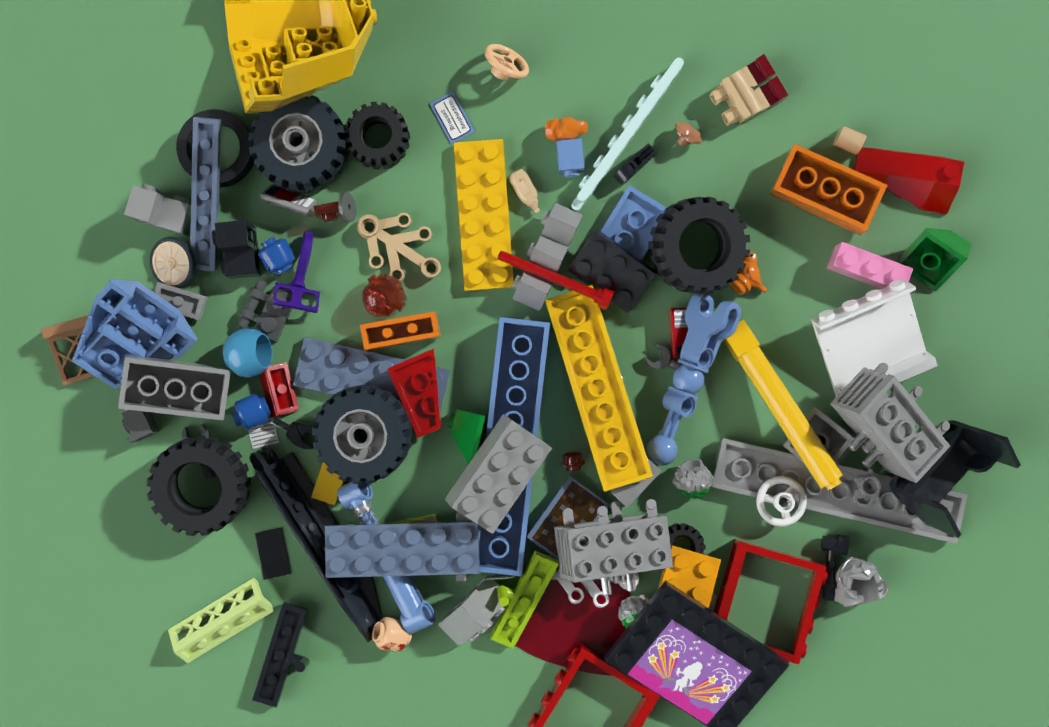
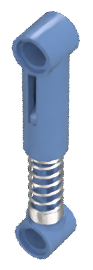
[337,481,436,634]

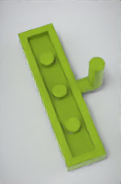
[490,550,559,648]

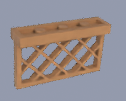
[40,315,94,385]

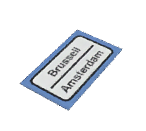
[429,91,475,144]

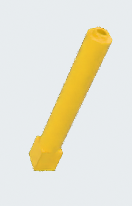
[723,319,843,491]

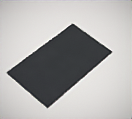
[255,528,291,580]

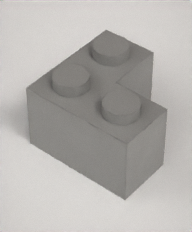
[124,184,191,236]
[438,575,506,646]

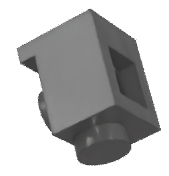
[122,409,159,443]

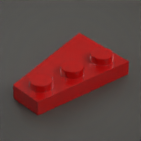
[387,348,442,438]

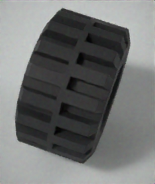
[345,102,410,170]

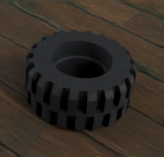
[648,197,750,294]
[146,435,251,536]

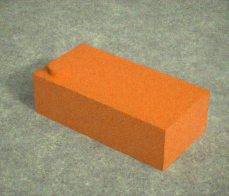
[769,144,888,235]

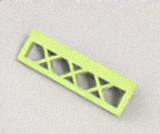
[168,578,274,663]

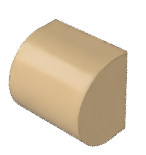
[833,126,867,155]

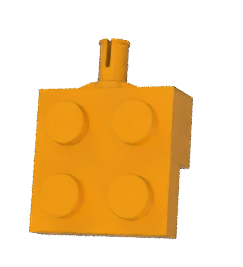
[658,545,721,608]

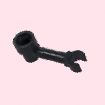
[821,534,849,601]

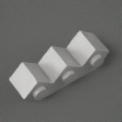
[512,203,583,311]

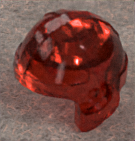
[362,274,407,317]

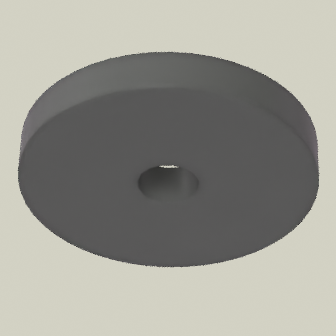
[338,192,356,223]

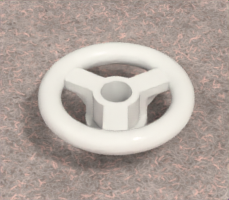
[756,476,807,527]

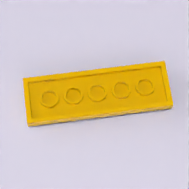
[454,139,514,291]

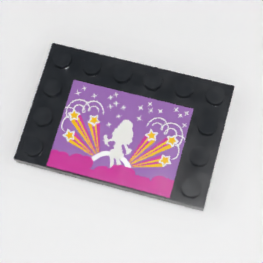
[604,580,790,727]

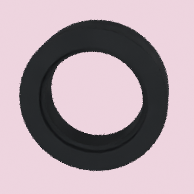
[176,109,255,188]

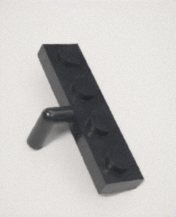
[252,602,309,707]

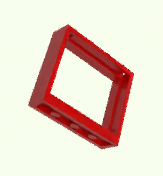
[714,539,828,664]
[527,643,660,727]

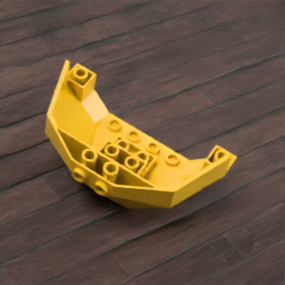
[224,0,377,113]

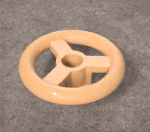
[484,44,529,81]

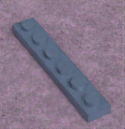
[190,117,221,271]

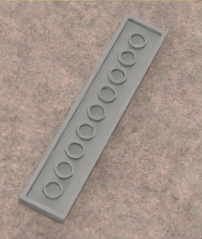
[711,438,968,544]

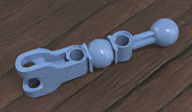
[646,294,741,466]

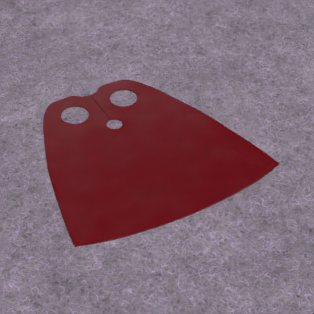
[515,565,631,676]

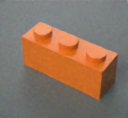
[360,311,441,351]

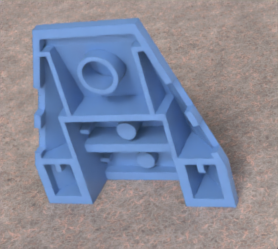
[72,279,197,389]

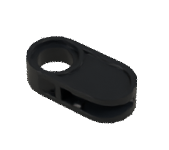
[613,143,657,185]

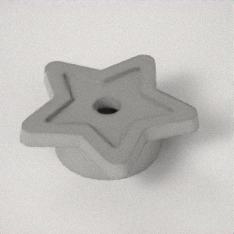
[853,469,886,501]

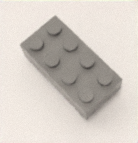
[118,355,231,420]
[445,414,552,534]

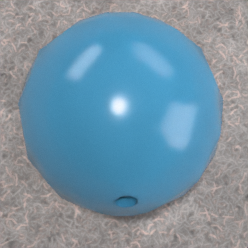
[223,328,273,378]

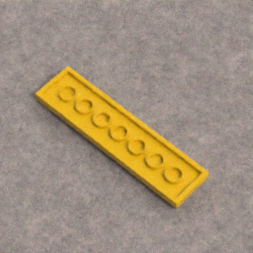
[545,285,653,492]

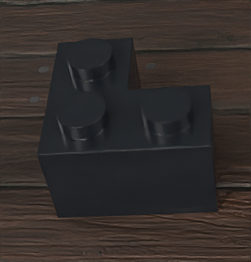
[212,220,261,279]

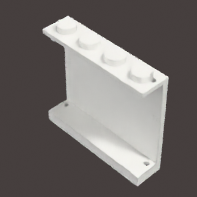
[811,279,938,397]

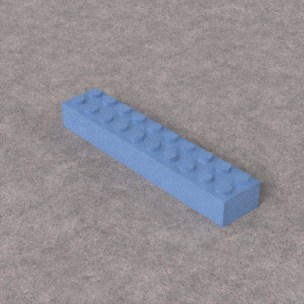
[479,317,550,576]

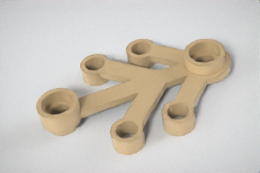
[357,213,441,283]

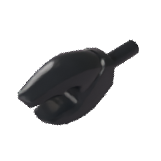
[272,417,315,450]

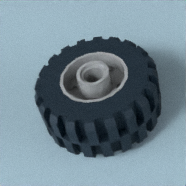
[248,95,349,194]
[312,385,413,484]

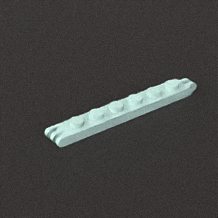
[571,58,684,212]

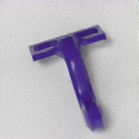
[272,231,320,313]

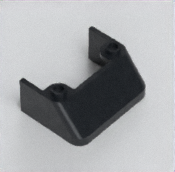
[889,420,1021,538]

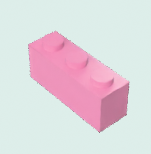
[826,242,913,289]

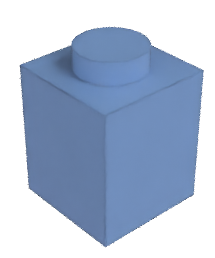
[556,138,584,178]

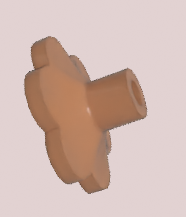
[675,122,702,147]

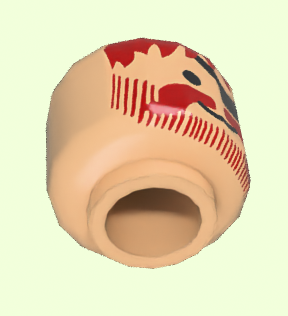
[372,617,412,652]

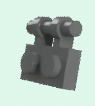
[238,279,292,342]

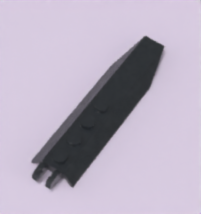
[249,445,383,643]

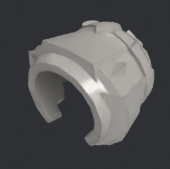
[834,556,888,608]

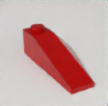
[854,147,965,215]

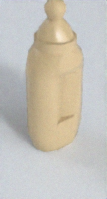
[509,169,540,214]

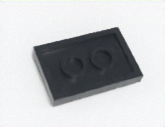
[567,228,658,313]

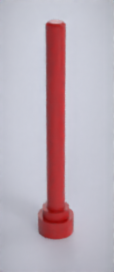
[497,251,614,310]

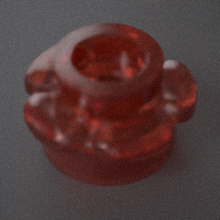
[561,451,585,471]

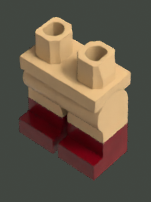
[709,54,789,126]

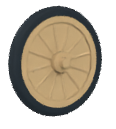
[150,237,195,289]

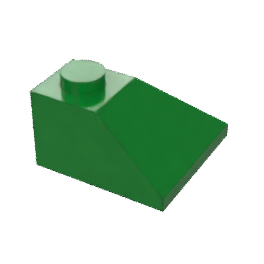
[896,228,972,292]
[448,409,487,464]

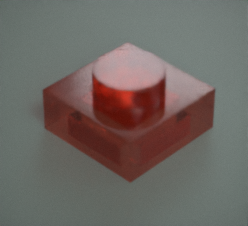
[313,201,340,222]

